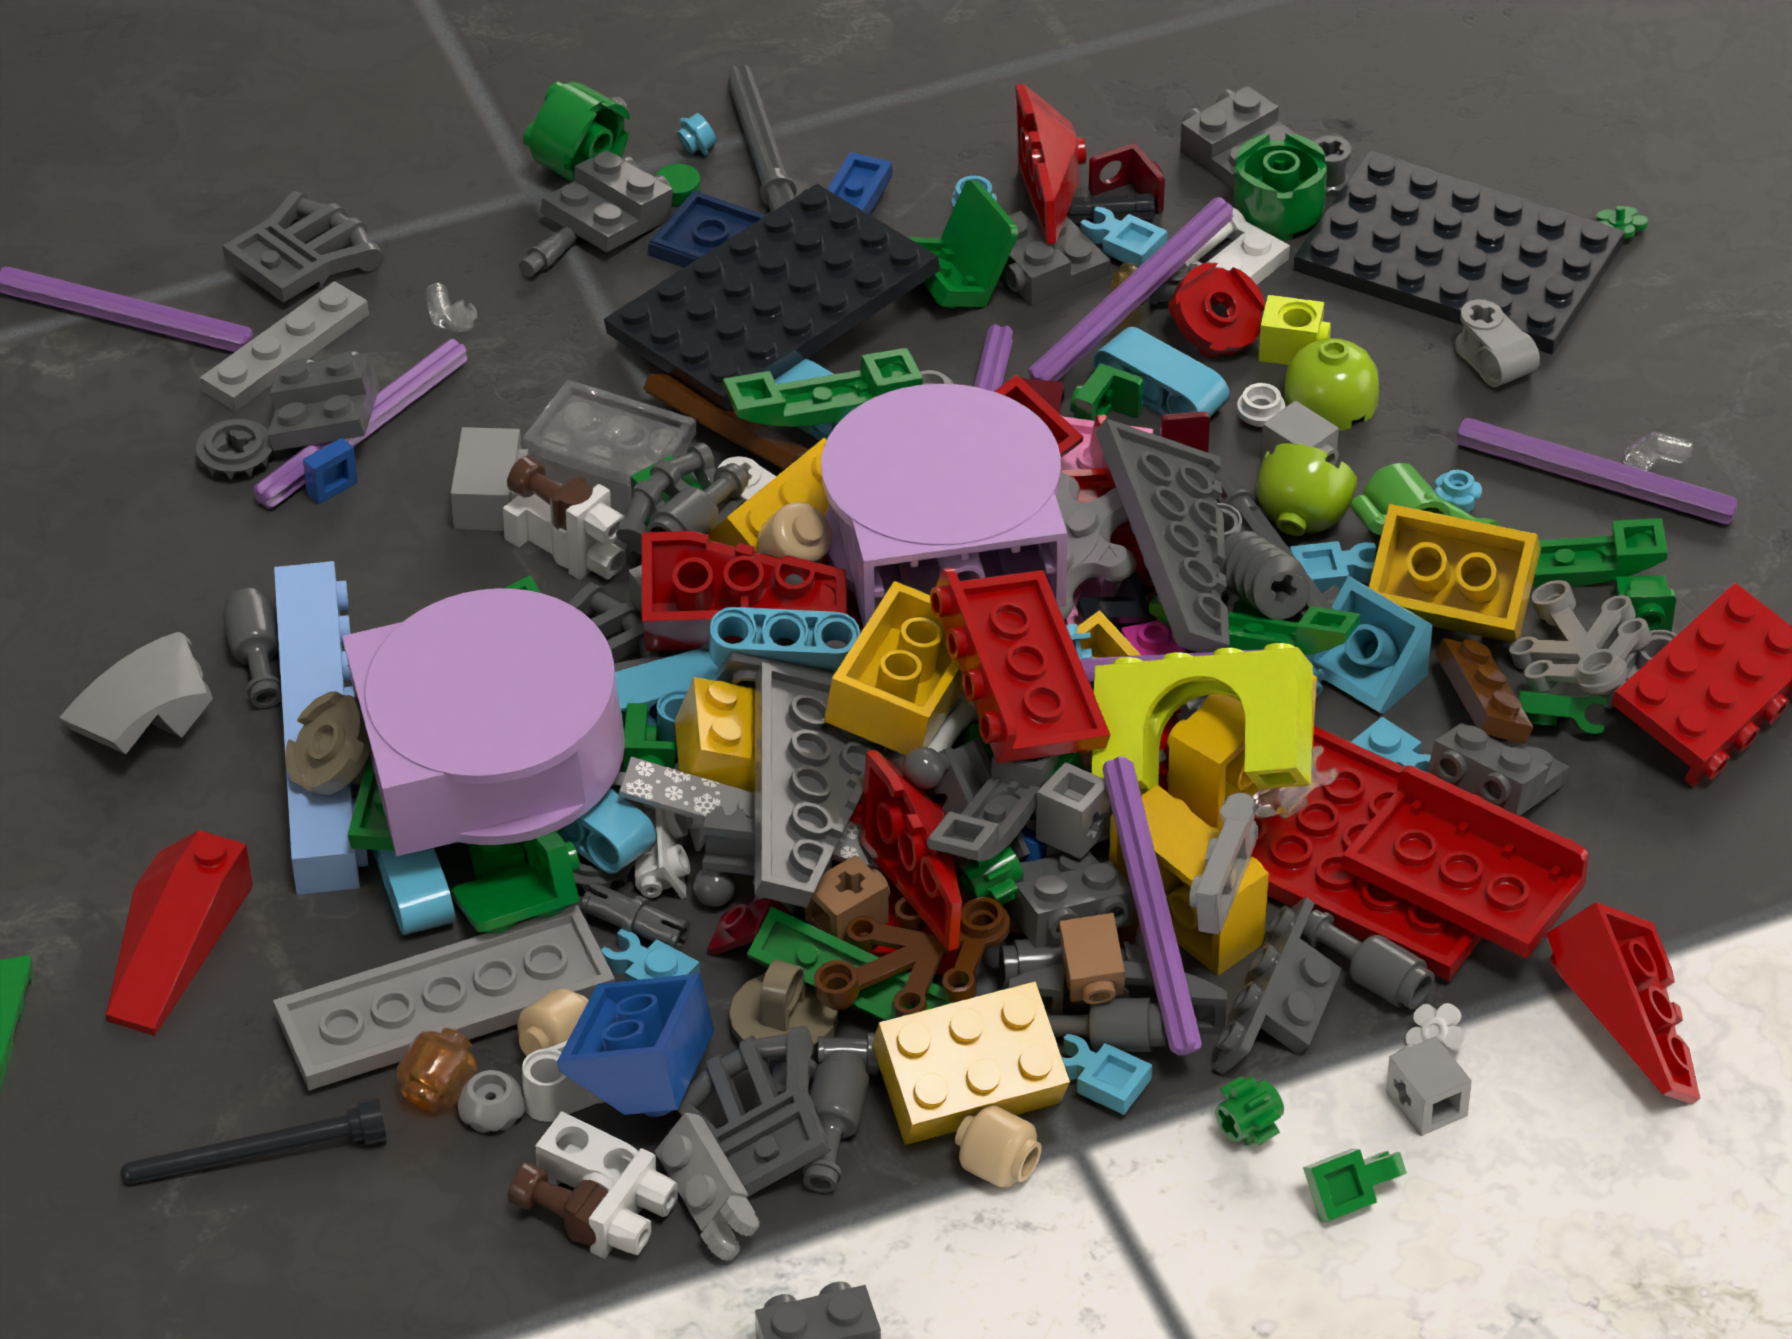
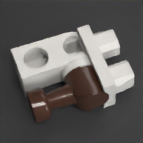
[503,456,626,580]
[508,1111,678,1259]

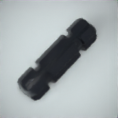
[1067,193,1155,225]

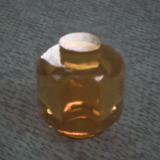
[397,1028,478,1113]

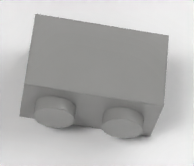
[450,427,530,531]

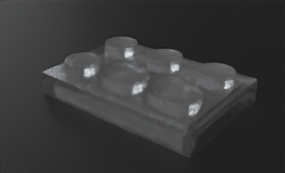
[522,379,696,486]

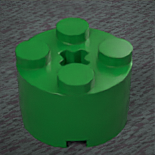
[523,81,630,182]
[1233,133,1327,241]

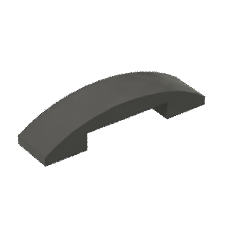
[927,755,1060,861]
[1009,961,1227,1035]

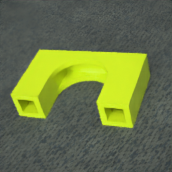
[1092,643,1313,795]

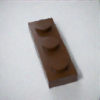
[1435,638,1533,744]

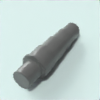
[519,227,580,277]

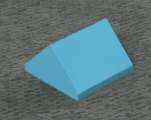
[1305,576,1432,714]

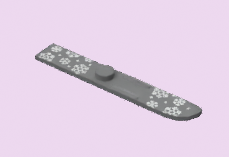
[619,757,884,873]

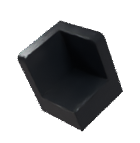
[1076,572,1152,633]

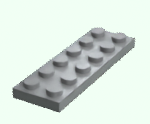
[273,905,615,1091]

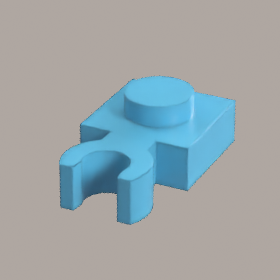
[1080,207,1167,268]
[1290,541,1376,593]
[1351,717,1431,772]
[601,929,700,981]
[1061,1034,1152,1115]

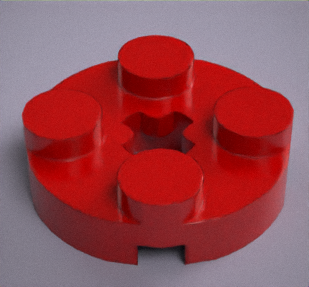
[1168,262,1265,359]

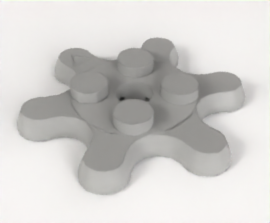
[1056,472,1137,619]

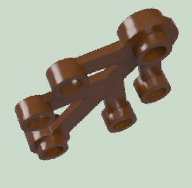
[814,897,1010,1018]

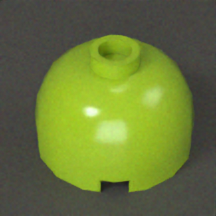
[1284,338,1379,431]
[1256,443,1357,536]

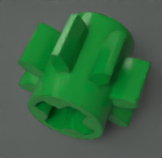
[957,846,1023,905]
[1215,1076,1284,1146]

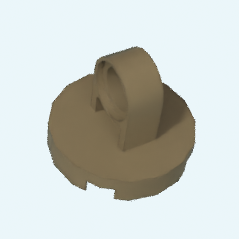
[286,691,371,795]
[729,959,838,1065]

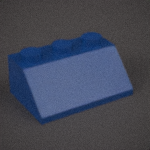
[557,973,715,1117]

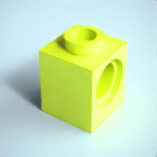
[1259,295,1331,365]

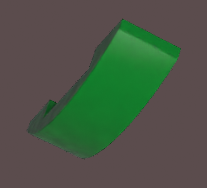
[723,348,923,426]
[1510,518,1668,587]
[1149,594,1360,655]

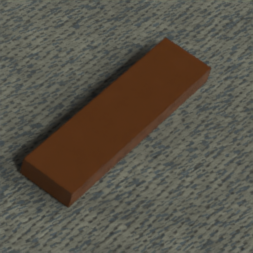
[643,374,809,470]

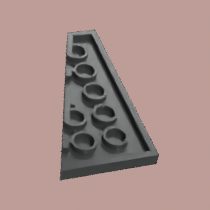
[1095,418,1230,653]
[755,662,885,907]

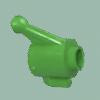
[1351,463,1500,535]

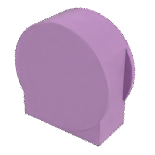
[821,384,1067,628]
[342,588,625,857]

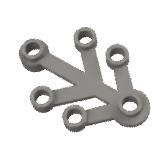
[1509,580,1652,695]

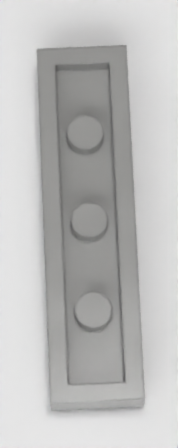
[200,281,369,412]

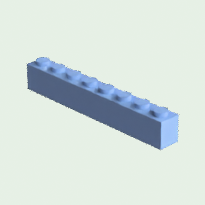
[274,561,368,895]

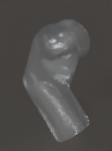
[425,283,477,334]
[1622,432,1693,471]

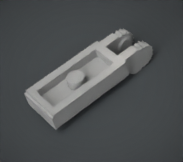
[1190,792,1258,934]
[655,1113,760,1261]

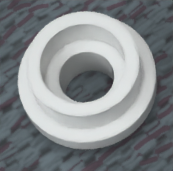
[1237,383,1285,427]

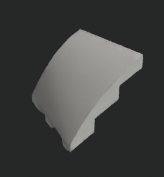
[59,632,213,754]

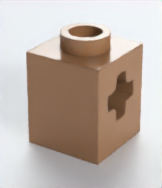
[805,855,890,943]
[1060,913,1125,1004]

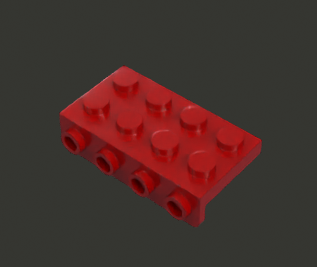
[930,568,1111,764]
[1610,583,1792,787]
[1341,765,1589,959]

